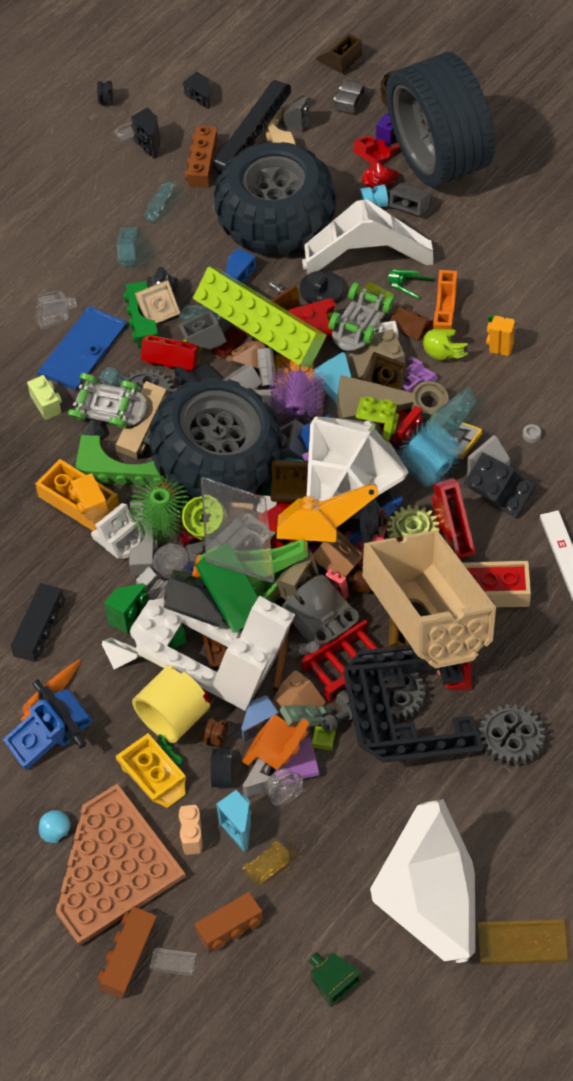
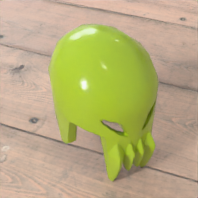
[423,329,468,361]

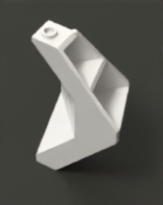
[302,200,433,275]
[307,417,408,502]
[370,799,475,963]

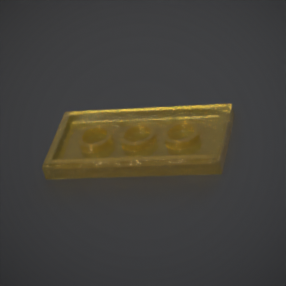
[478,919,568,965]

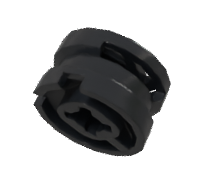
[97,81,113,104]

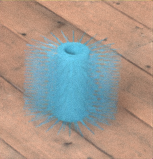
[397,421,465,488]

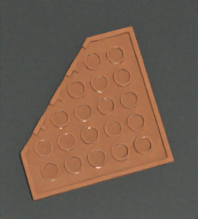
[56,784,186,946]

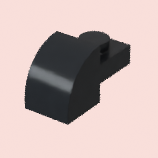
[211,748,233,788]

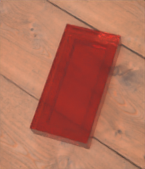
[211,326,246,360]

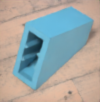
[314,352,351,405]

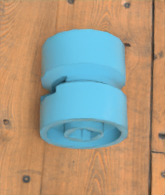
[360,185,388,208]

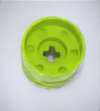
[182,496,227,541]

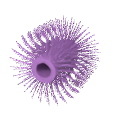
[269,363,326,424]

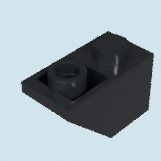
[183,71,210,109]

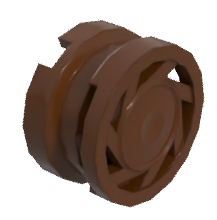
[204,717,228,748]

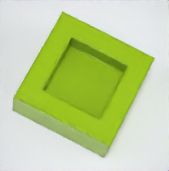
[312,726,336,751]

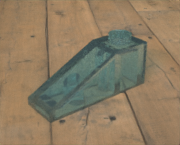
[117,226,138,266]
[426,387,477,439]

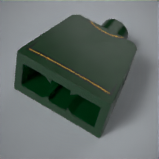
[308,952,361,1008]

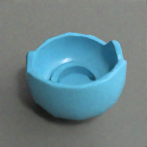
[38,810,71,843]

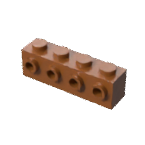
[185,126,218,188]
[96,906,156,999]

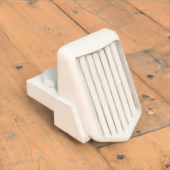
[91,503,144,559]

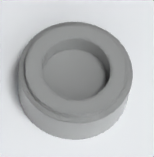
[523,424,541,443]

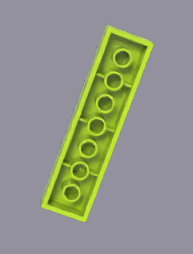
[193,266,327,367]

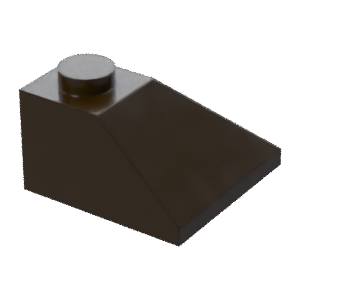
[362,352,407,390]

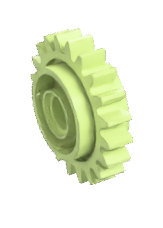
[387,505,439,542]

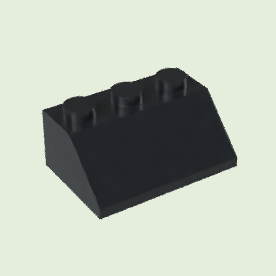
[163,569,223,628]

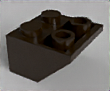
[316,34,362,73]

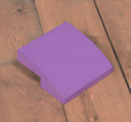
[275,738,319,783]

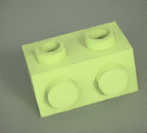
[27,375,62,420]

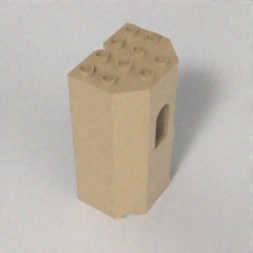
[362,530,496,668]

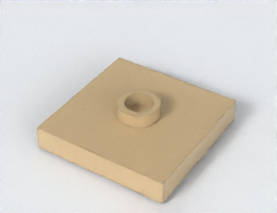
[135,280,181,324]

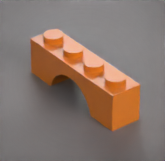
[433,270,457,337]

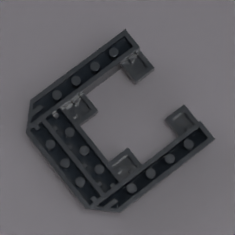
[343,645,483,763]

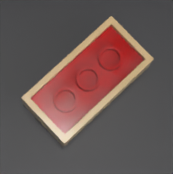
[463,561,531,607]

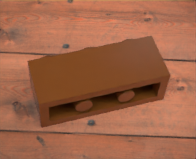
[194,892,263,952]

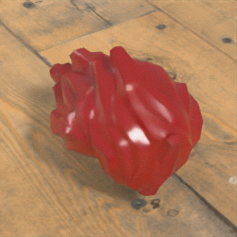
[361,163,400,189]

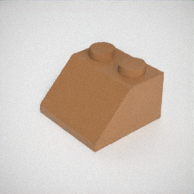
[313,530,364,579]

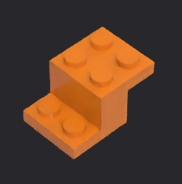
[242,714,310,770]

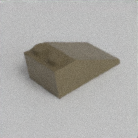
[345,329,405,380]

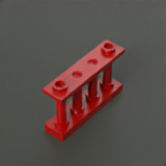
[301,620,378,703]

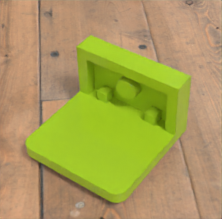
[356,397,399,441]

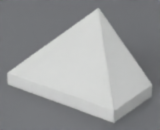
[102,638,141,669]

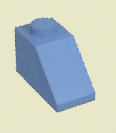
[241,695,279,741]

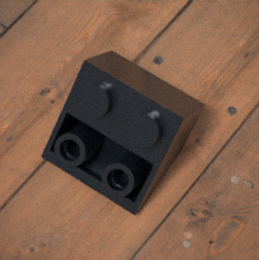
[131,107,160,159]

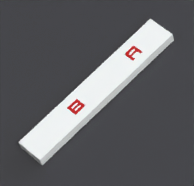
[540,511,573,601]

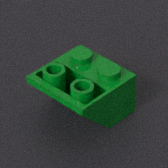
[104,583,149,634]

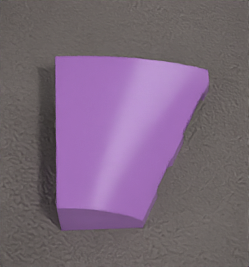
[402,356,438,393]

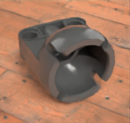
[282,575,359,651]

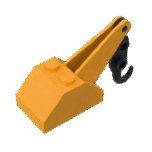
[277,483,379,543]

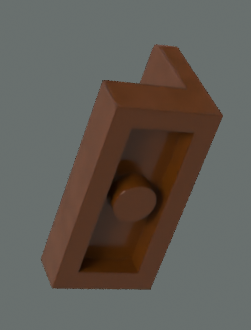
[390,306,433,340]

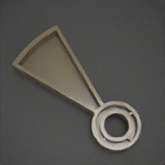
[337,375,449,421]

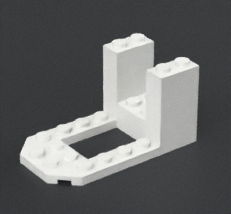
[130,596,295,711]

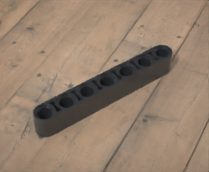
[213,80,291,172]

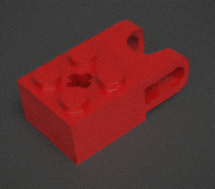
[287,298,336,341]

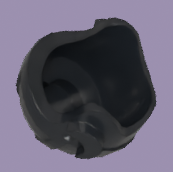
[147,267,178,293]

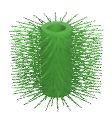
[131,474,189,544]

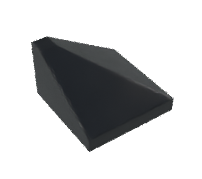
[81,419,107,441]

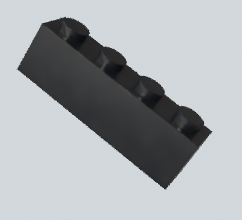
[11,583,65,662]

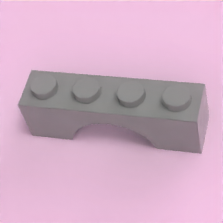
[129,501,158,576]

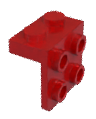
[378,406,423,447]

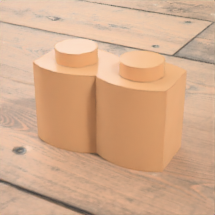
[179,805,203,855]

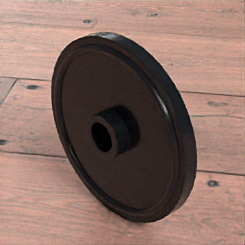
[300,270,344,304]

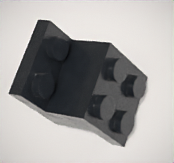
[463,452,536,518]

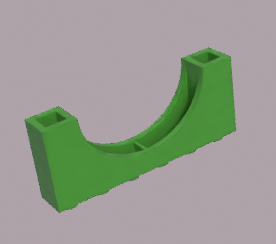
[75,435,167,486]

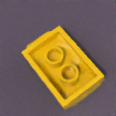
[116,733,186,808]

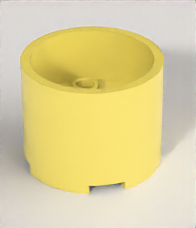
[132,665,210,743]

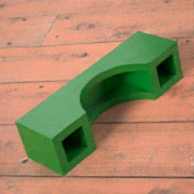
[123,281,158,349]

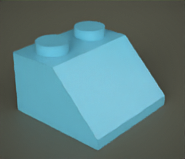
[216,790,252,852]

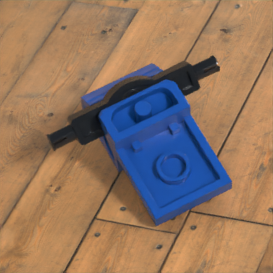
[3,679,94,770]

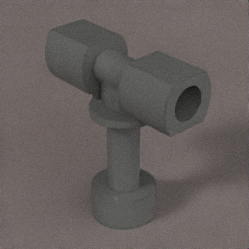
[321,690,353,733]

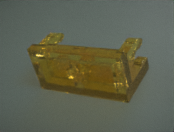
[243,840,290,886]

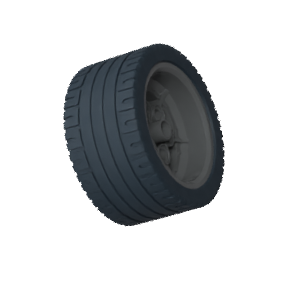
[386,52,495,187]

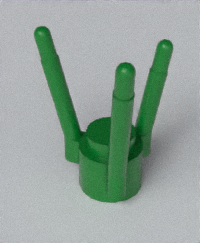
[388,269,434,299]

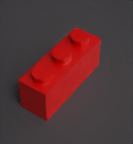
[141,335,199,371]

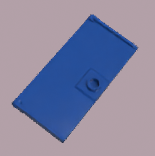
[37,306,127,391]

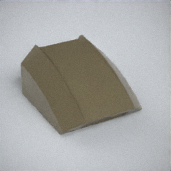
[276,551,319,604]

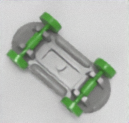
[328,282,395,351]
[67,373,148,429]

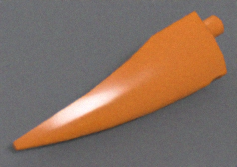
[21,660,81,721]

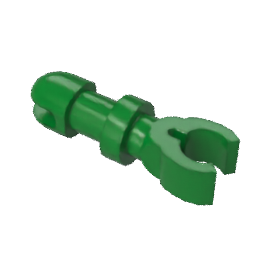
[157,734,183,767]

